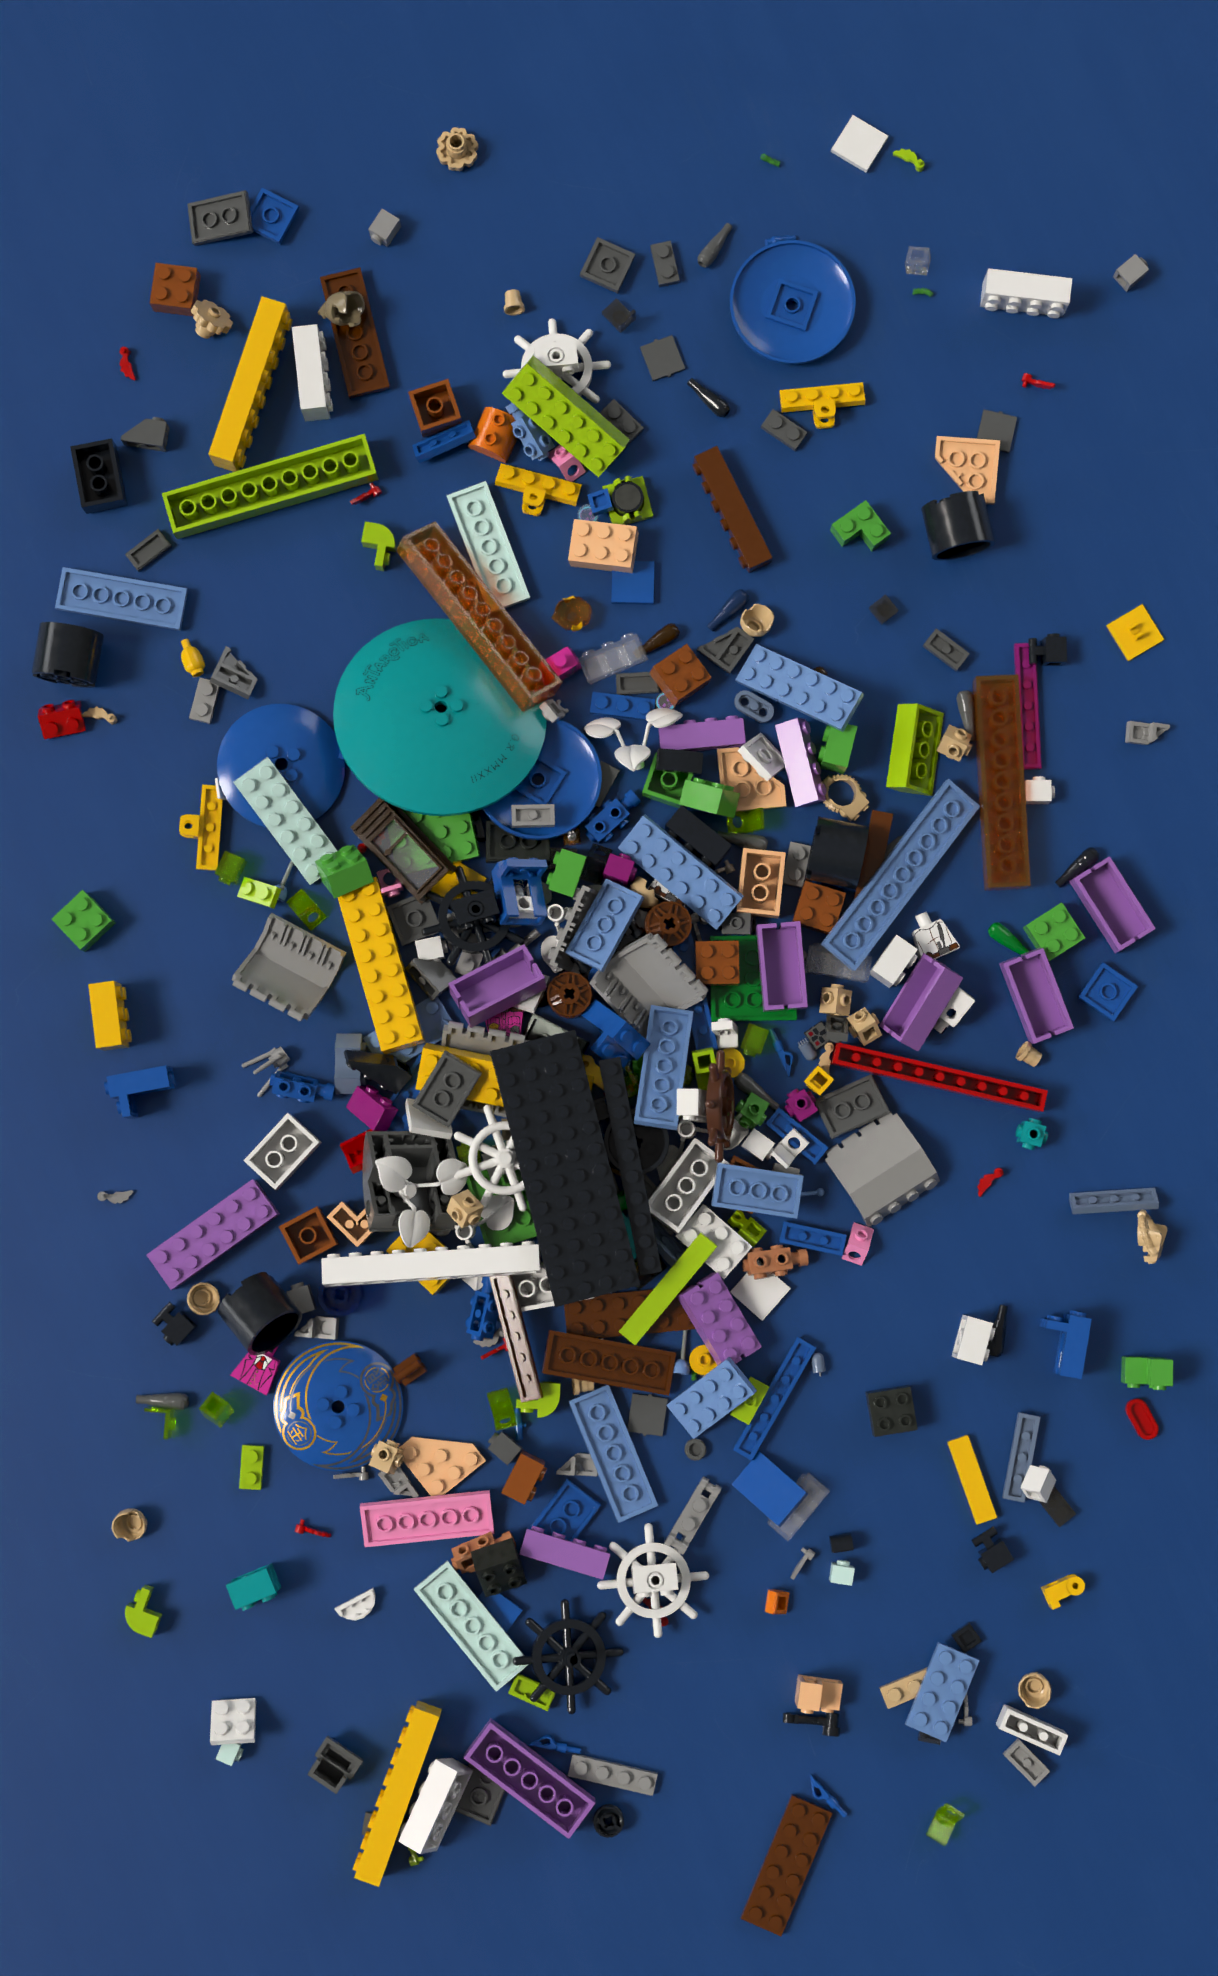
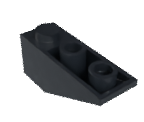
[344,1050,412,1095]

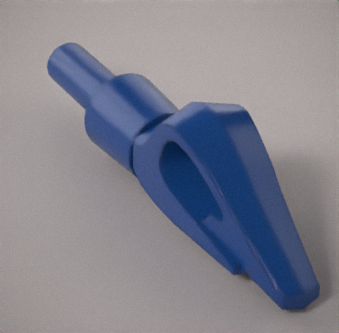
[769,1028,794,1077]
[528,1735,581,1754]
[810,1775,847,1817]

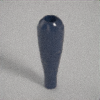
[707,589,749,632]

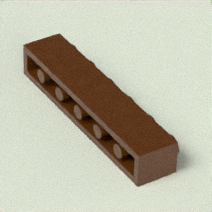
[692,446,772,573]

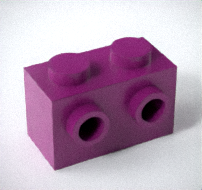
[603,853,637,887]
[346,1085,398,1131]

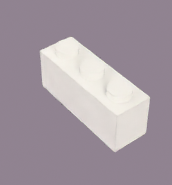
[996,1704,1068,1756]

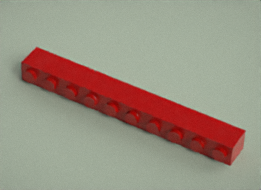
[831,1043,1048,1112]

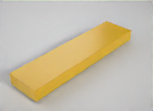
[947,1435,997,1525]

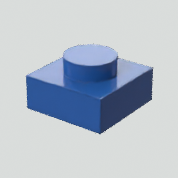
[588,488,614,517]

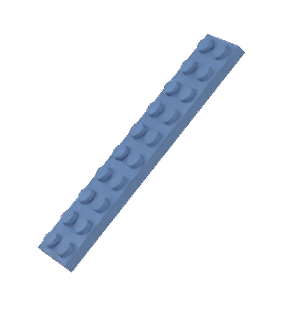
[821,779,980,971]

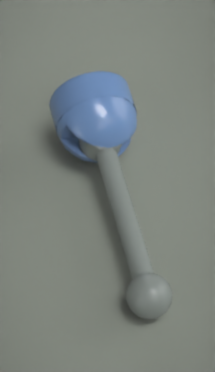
[274,860,294,902]
[673,1330,690,1375]

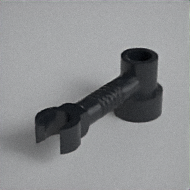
[783,1713,840,1737]

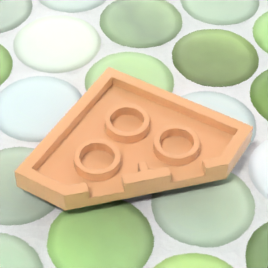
[935,436,1000,505]
[717,747,786,812]
[399,1436,486,1496]

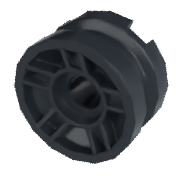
[593,1804,624,1838]

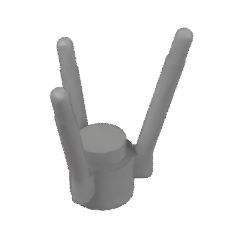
[242,1046,290,1097]

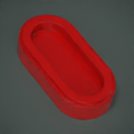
[1125,1398,1159,1440]

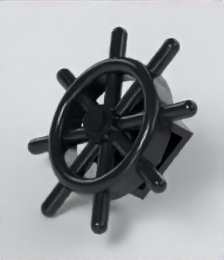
[421,866,525,966]

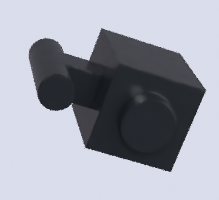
[1028,633,1067,666]
[152,1301,197,1346]
[971,1527,1014,1573]

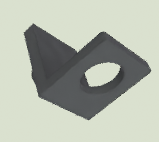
[722,913,756,936]

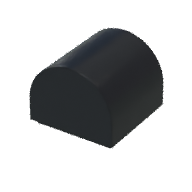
[829,1533,854,1553]

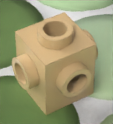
[937,724,972,762]
[819,984,852,1016]
[847,1007,882,1046]
[446,1189,484,1228]
[369,1439,404,1475]

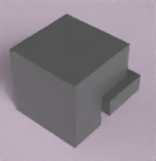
[307,1735,364,1794]

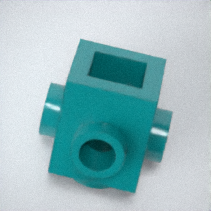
[1015,1118,1048,1150]

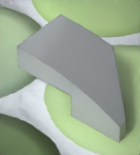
[1125,721,1170,745]
[294,1316,340,1340]
[556,1453,598,1476]
[378,1467,419,1498]

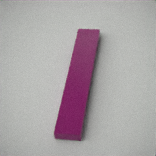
[1014,643,1042,770]

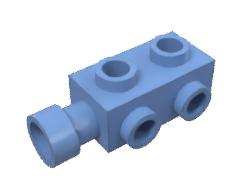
[505,403,555,461]

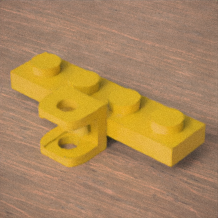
[779,382,865,429]
[495,463,582,516]
[179,784,223,871]

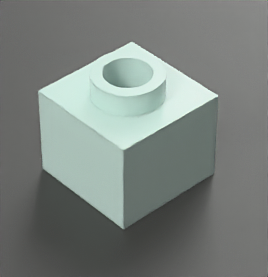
[829,1560,855,1586]
[216,1743,244,1766]

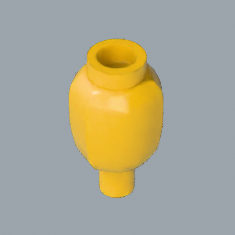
[181,639,205,677]

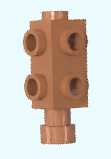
[742,1245,808,1280]
[451,1530,517,1574]

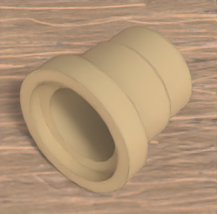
[504,289,525,316]
[1015,1041,1042,1067]
[572,1379,594,1395]

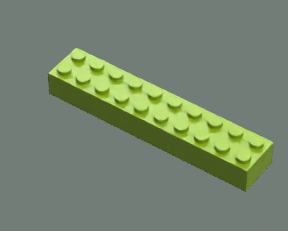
[162,433,379,539]

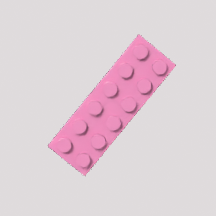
[360,1490,494,1547]

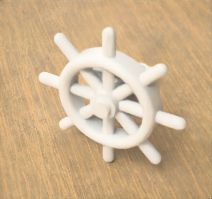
[503,318,611,404]
[454,1105,527,1211]
[597,1523,709,1638]

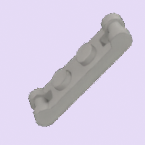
[664,1476,722,1555]

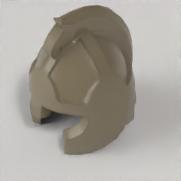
[317,290,365,327]

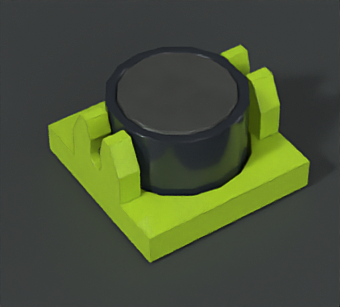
[602,476,653,525]

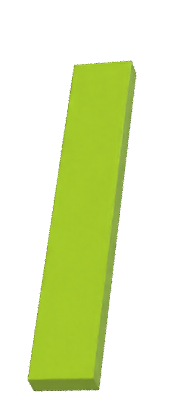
[619,1232,718,1345]

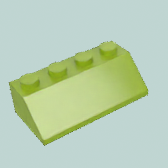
[886,703,944,796]

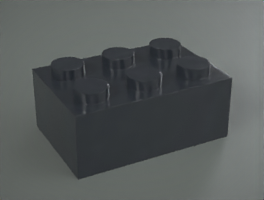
[70,438,128,514]
[665,805,732,870]

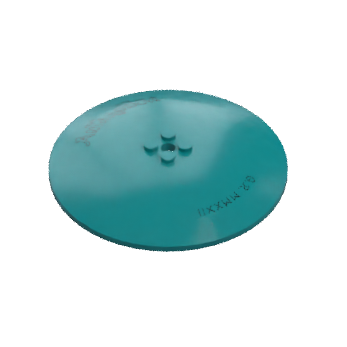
[333,618,547,816]

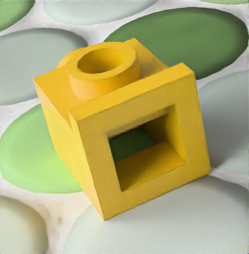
[804,1066,834,1096]

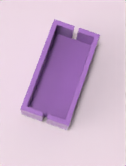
[1069,856,1156,953]
[756,921,808,1012]
[448,944,546,1028]
[999,948,1074,1044]
[879,953,963,1051]
[677,1272,762,1365]

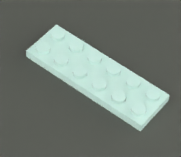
[447,481,530,614]
[233,757,337,885]
[414,1560,528,1692]

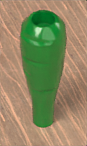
[988,922,1029,955]

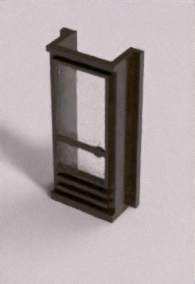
[350,798,458,904]

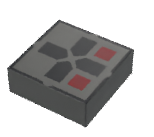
[804,1021,830,1050]

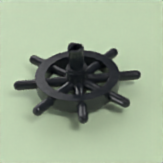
[512,1599,624,1714]

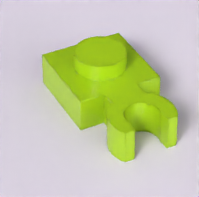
[728,1210,767,1247]

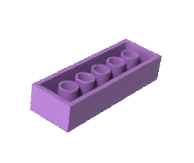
[147,1179,280,1290]
[464,1718,595,1839]

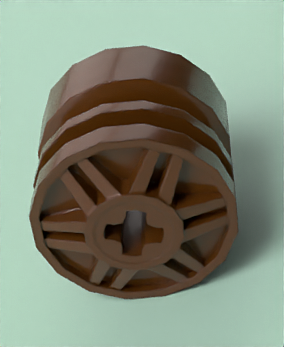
[644,901,692,947]
[547,972,592,1019]

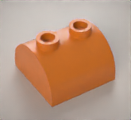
[468,407,520,464]

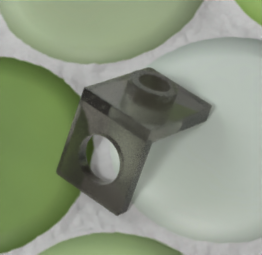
[602,299,636,333]
[581,843,613,885]

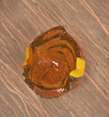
[551,596,592,631]

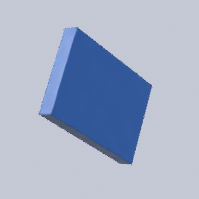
[732,1451,808,1527]
[529,1478,601,1542]
[449,1591,523,1643]

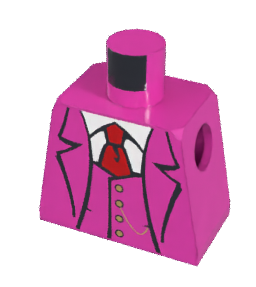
[230,1346,281,1395]

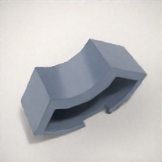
[334,1033,367,1094]

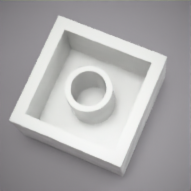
[868,935,918,988]
[952,1315,995,1365]

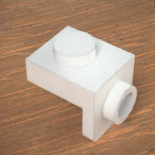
[711,1018,739,1049]

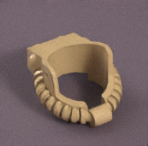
[822,774,869,822]
[1137,1210,1167,1264]

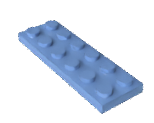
[55,567,188,631]
[735,644,864,732]
[618,814,744,930]
[634,1005,693,1130]
[568,1385,658,1523]

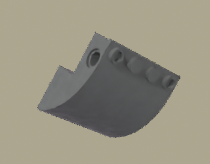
[362,1131,456,1232]

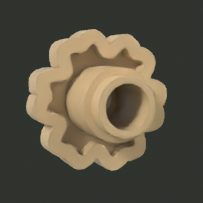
[436,127,478,171]
[191,300,233,339]

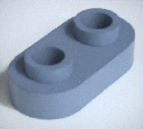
[734,690,774,723]

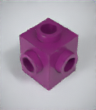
[784,1088,818,1122]

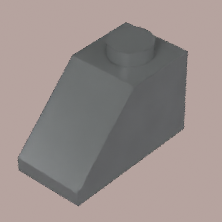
[121,417,170,452]
[405,958,456,1001]

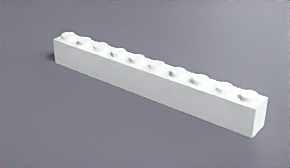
[321,1241,542,1287]

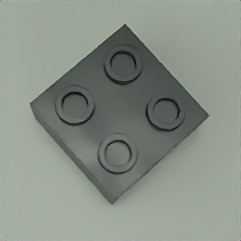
[865,1385,918,1437]
[471,1538,527,1597]

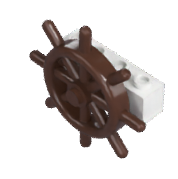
[677,1050,735,1163]

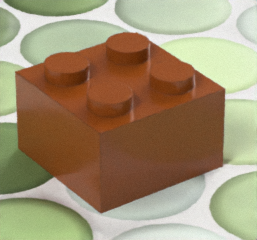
[150,263,201,316]
[408,379,462,438]
[649,644,712,707]
[792,880,846,935]
[695,941,739,986]
[279,1206,339,1265]
[501,1450,547,1505]

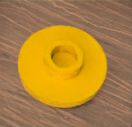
[715,1048,745,1078]
[689,1345,717,1375]

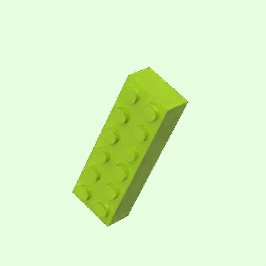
[501,355,630,477]

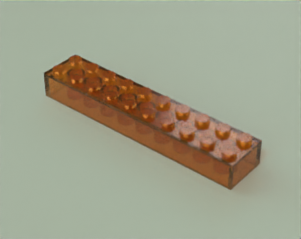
[397,521,562,712]
[972,674,1031,891]

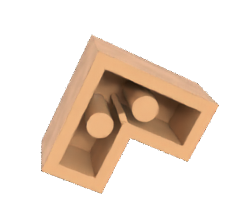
[327,1201,374,1247]
[795,1674,843,1714]

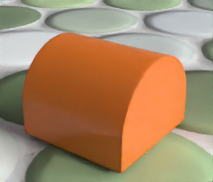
[765,1589,789,1614]

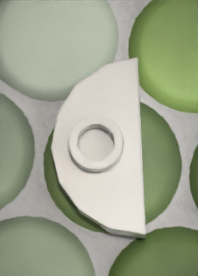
[334,1587,376,1621]

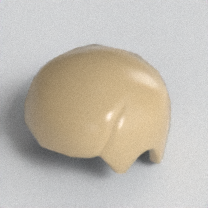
[740,604,774,637]
[629,876,659,909]
[187,1282,221,1315]
[111,1508,147,1542]
[1018,1672,1052,1709]

